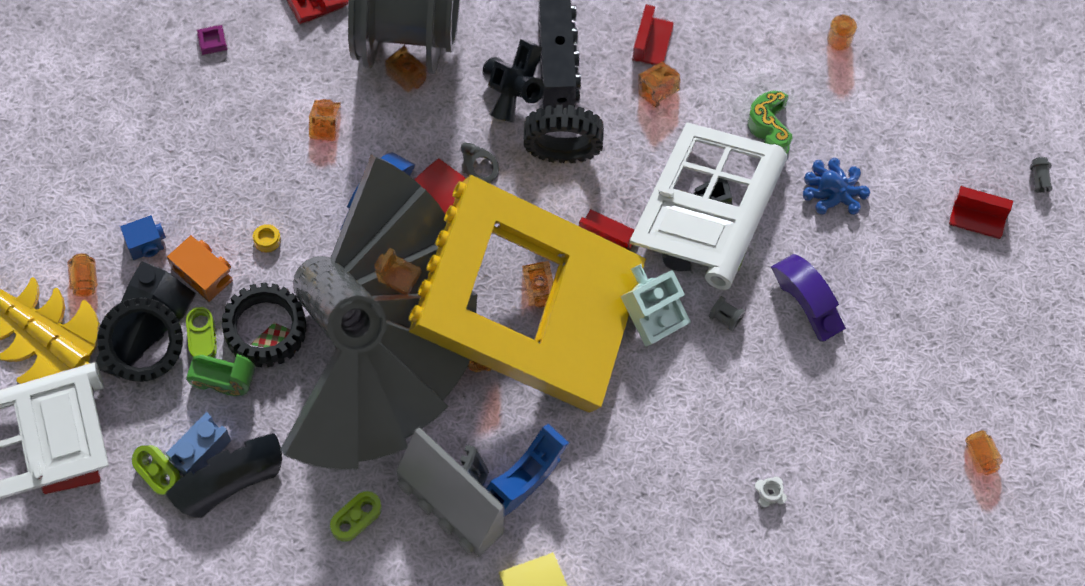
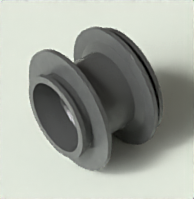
[348,0,460,74]

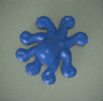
[802,158,871,215]

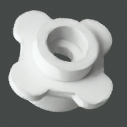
[755,477,787,507]

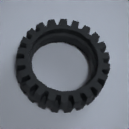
[523,105,604,163]
[222,283,306,367]
[97,298,183,382]

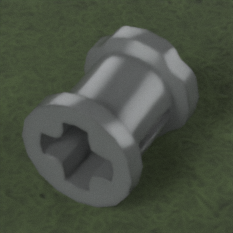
[709,296,745,331]

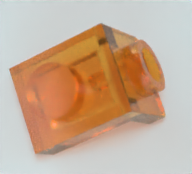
[309,99,341,141]
[375,248,422,296]

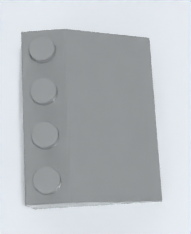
[396,427,504,557]

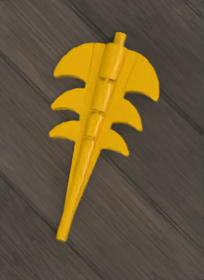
[0,277,100,384]

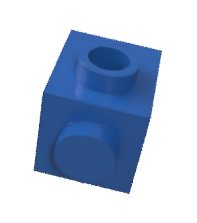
[120,215,166,260]

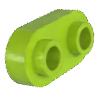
[132,445,181,495]
[330,491,382,542]

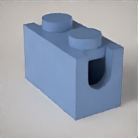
[166,412,231,476]

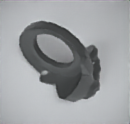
[461,142,499,183]

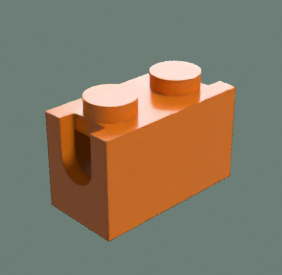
[167,235,233,302]

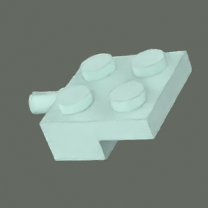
[620,264,691,347]

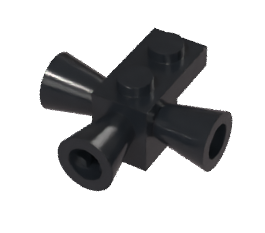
[482,39,545,122]

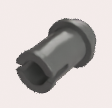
[1030,157,1053,193]

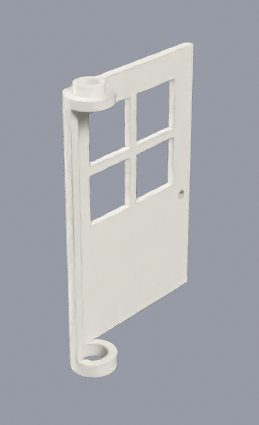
[630,122,788,290]
[0,362,109,499]

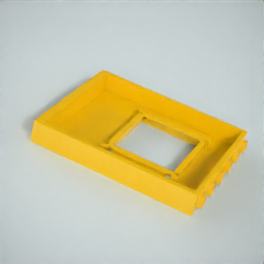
[409,175,646,413]

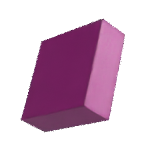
[196,25,228,55]

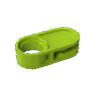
[186,307,217,358]

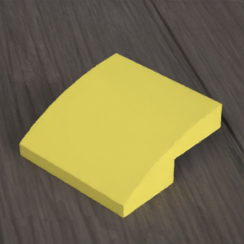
[499,553,567,586]

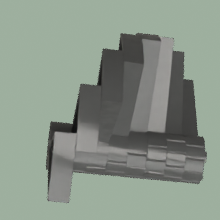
[281,154,478,469]

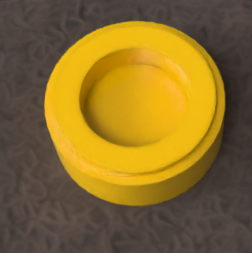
[253,224,281,253]

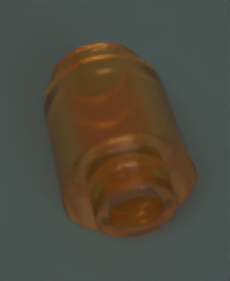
[827,15,857,51]
[67,253,98,297]
[965,430,1003,475]

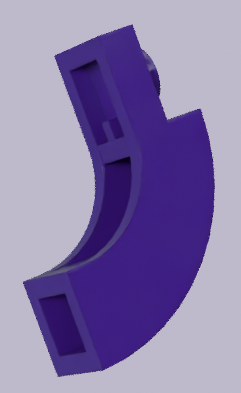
[771,254,846,342]

